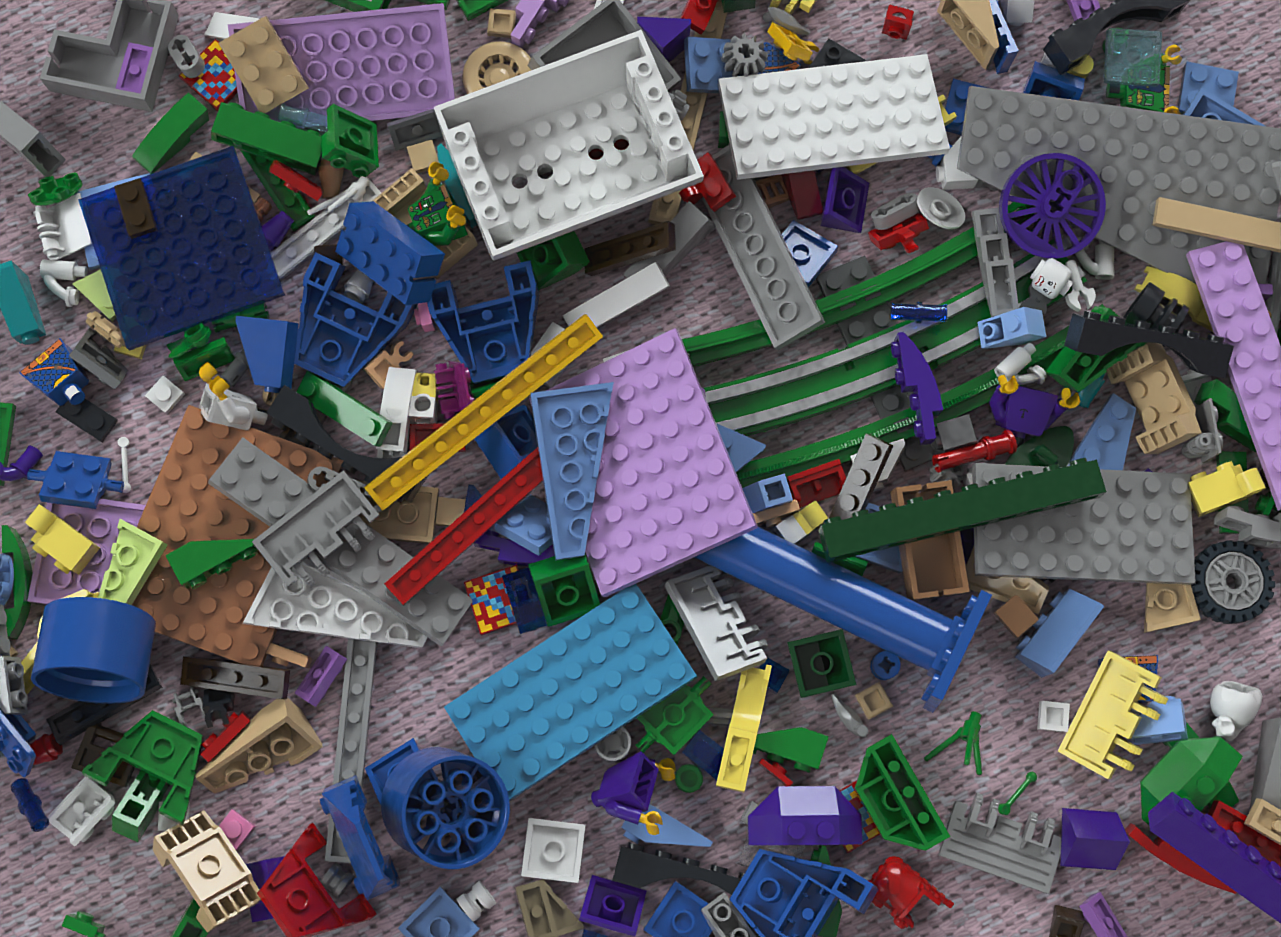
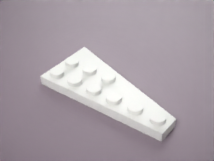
[242,559,427,648]

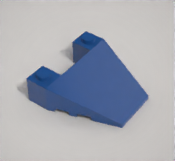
[294,252,418,387]
[427,260,540,384]
[320,775,400,900]
[730,849,879,937]

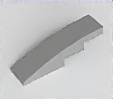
[972,208,1019,317]

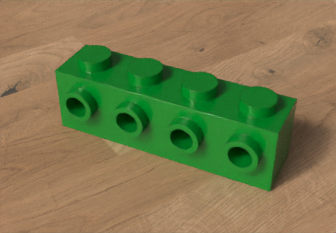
[211,102,322,176]

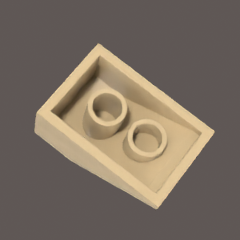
[937,0,999,70]

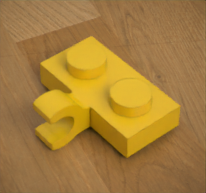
[767,22,820,64]

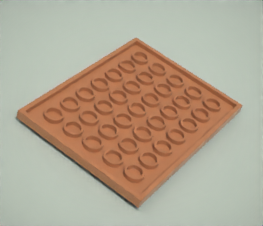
[132,405,343,666]

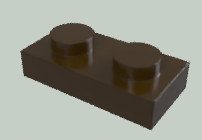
[114,178,158,239]

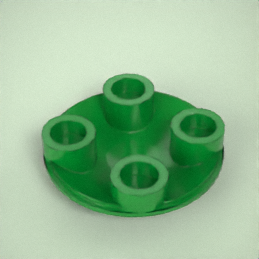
[28,172,82,206]

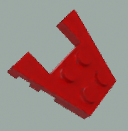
[257,823,377,937]

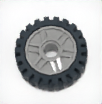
[1191,540,1275,624]

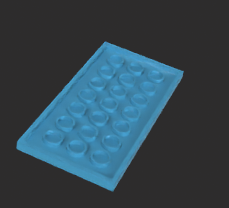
[444,584,698,802]

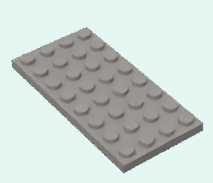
[972,463,1195,585]

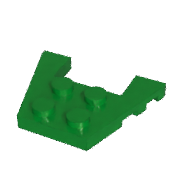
[82,710,204,825]

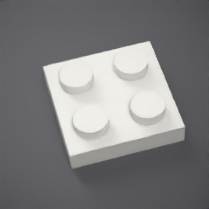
[521,818,586,883]

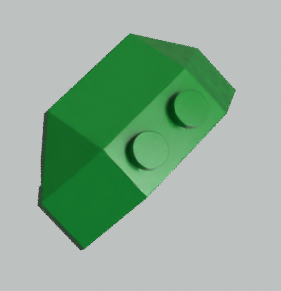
[855,734,951,851]
[1140,736,1243,825]

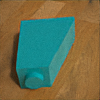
[0,260,46,345]

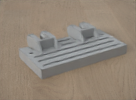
[252,470,380,588]
[665,566,768,682]
[938,793,1061,894]

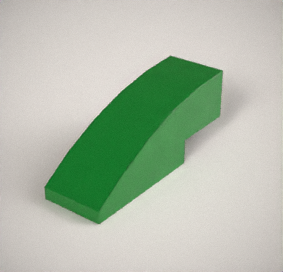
[132,92,209,175]
[1194,379,1256,452]

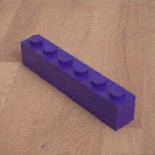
[1148,792,1281,923]

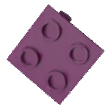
[434,361,474,419]

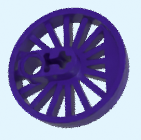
[999,153,1106,259]

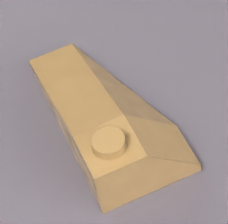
[195,697,323,794]

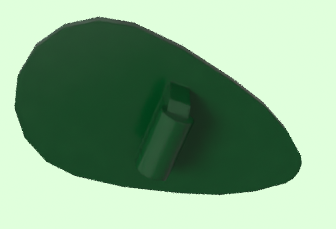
[1005,426,1074,467]

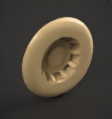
[462,41,531,94]

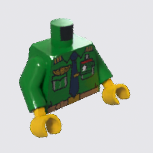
[1106,45,1182,114]
[407,161,468,246]

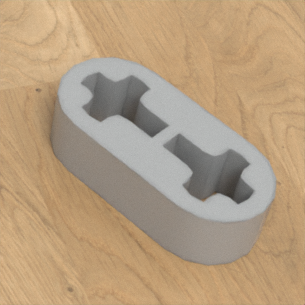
[168,35,205,78]
[871,193,920,230]

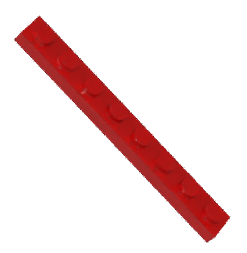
[384,447,543,606]

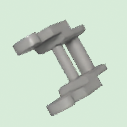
[172,686,205,727]

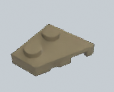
[514,879,584,937]

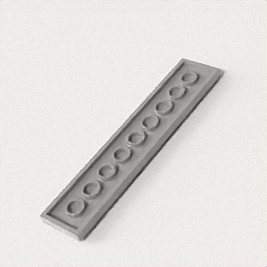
[208,438,473,646]

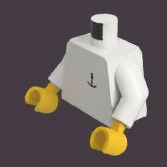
[199,362,268,430]

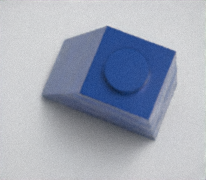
[236,316,299,393]

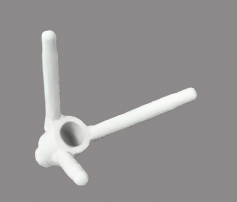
[307,176,369,215]

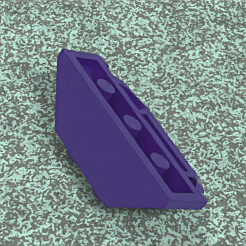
[748,786,863,845]

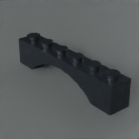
[1043,0,1190,75]
[1064,310,1234,378]
[266,385,429,503]
[612,842,745,895]

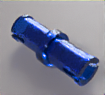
[890,301,948,324]
[10,778,49,832]

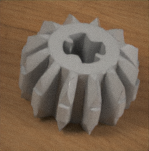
[721,33,768,77]

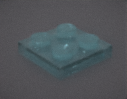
[1103,28,1162,87]

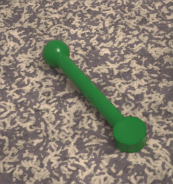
[998,772,1037,815]

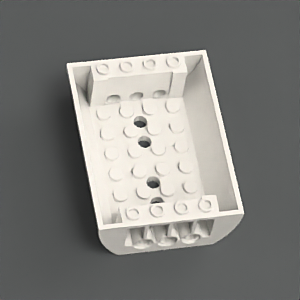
[434,30,704,261]

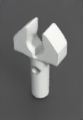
[1065,260,1096,312]

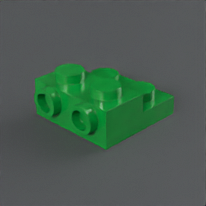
[321,104,379,178]

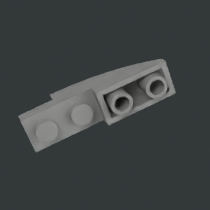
[1214,506,1281,549]
[0,604,28,715]
[701,892,756,937]

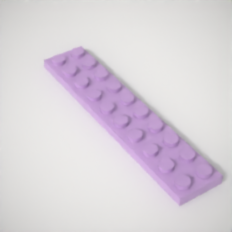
[1186,241,1281,511]

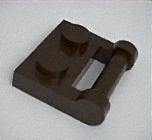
[71,723,135,787]

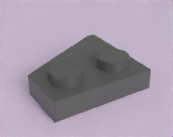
[69,328,128,389]

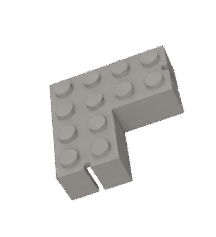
[40,0,179,112]
[528,0,681,92]

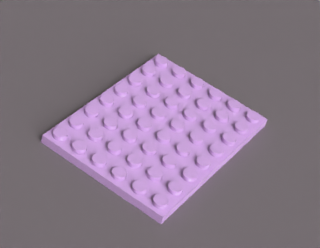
[529,328,758,597]

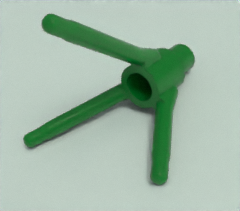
[924,711,982,775]

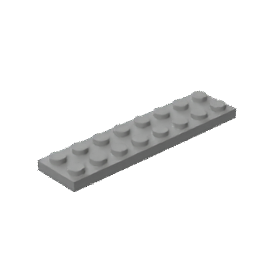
[702,144,825,351]

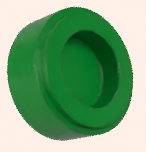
[675,764,703,793]

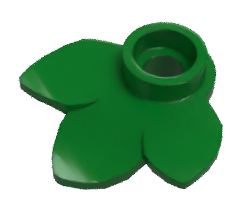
[166,320,211,358]

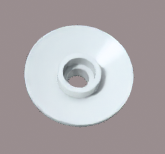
[917,187,965,229]

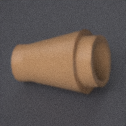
[317,159,344,199]

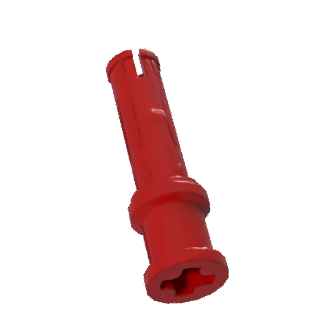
[932,429,1017,473]

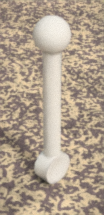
[118,437,131,493]

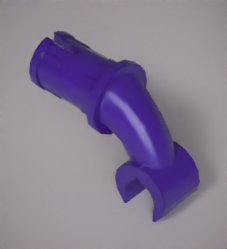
[0,445,43,481]

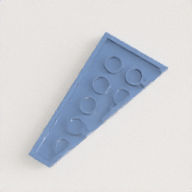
[530,382,614,561]
[1068,393,1136,470]

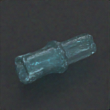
[278,104,328,132]

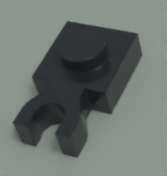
[202,689,235,728]

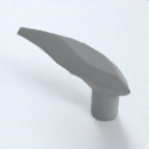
[763,7,811,36]
[831,692,868,737]

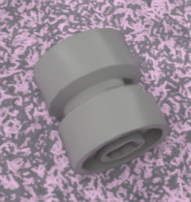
[594,727,631,762]

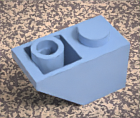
[977,307,1046,349]
[742,473,793,513]

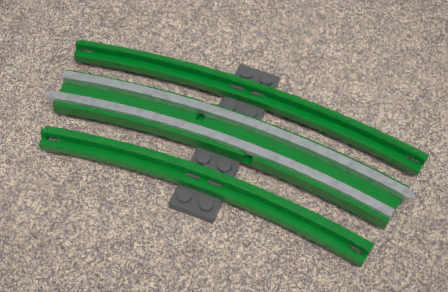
[682,202,1105,488]

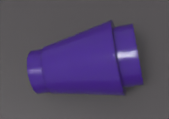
[255,210,294,251]

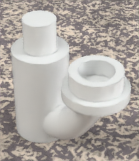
[1068,237,1114,280]
[40,259,88,307]
[994,343,1047,385]

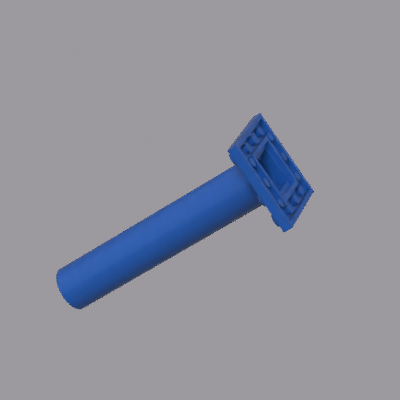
[694,527,992,713]

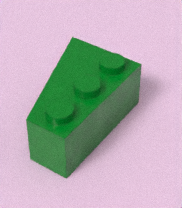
[1046,306,1148,392]

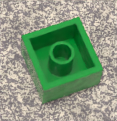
[528,555,600,627]

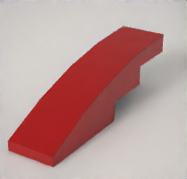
[1125,823,1237,894]

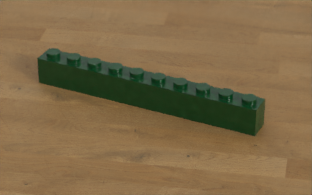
[818,458,1107,563]

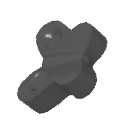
[1019,283,1052,315]

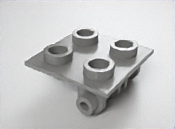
[1182,398,1223,463]

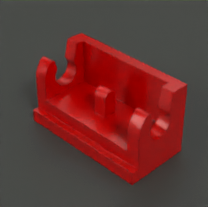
[787,459,846,508]

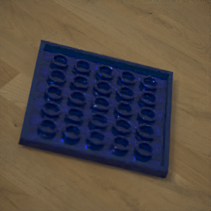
[78,146,285,351]

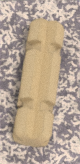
[85,311,129,348]

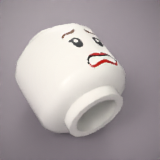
[1030,258,1073,299]

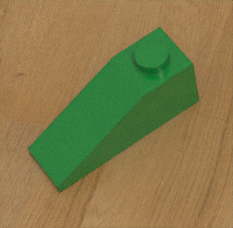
[112,770,170,842]

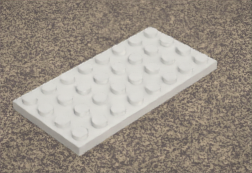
[718,54,950,180]

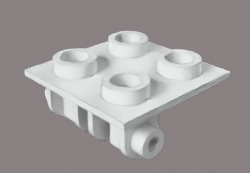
[33,193,93,260]

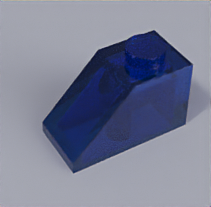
[502,567,547,634]
[681,730,724,782]

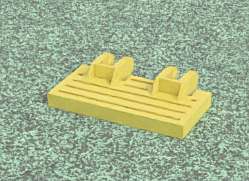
[1058,651,1168,779]

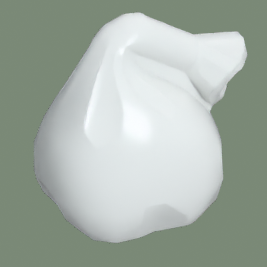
[1210,681,1263,741]

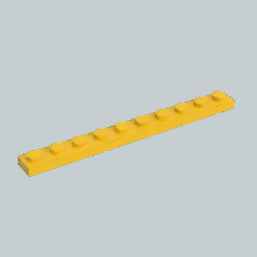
[364,314,603,511]

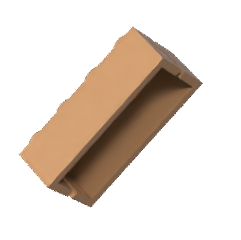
[890,480,970,601]

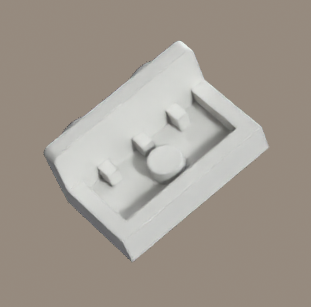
[47,776,115,846]

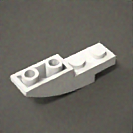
[376,367,417,459]

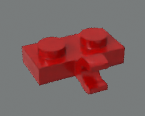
[679,152,736,212]
[868,213,929,253]

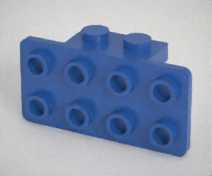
[0,708,36,778]

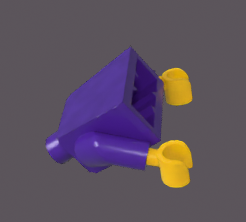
[989,375,1080,448]
[591,751,676,835]

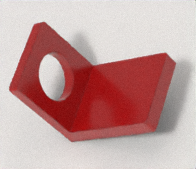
[881,5,914,40]
[757,758,793,786]

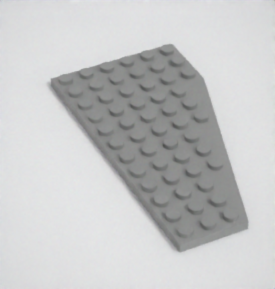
[957,86,1281,284]

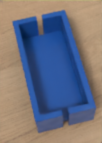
[335,201,445,305]

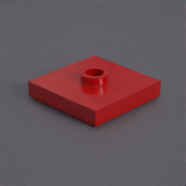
[270,159,323,201]

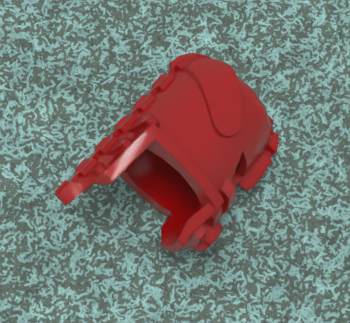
[868,856,954,929]

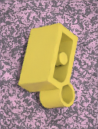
[1188,461,1266,517]
[25,504,100,574]

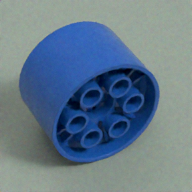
[31,597,156,704]
[381,747,510,869]

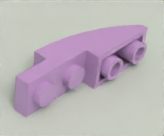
[511,0,569,48]

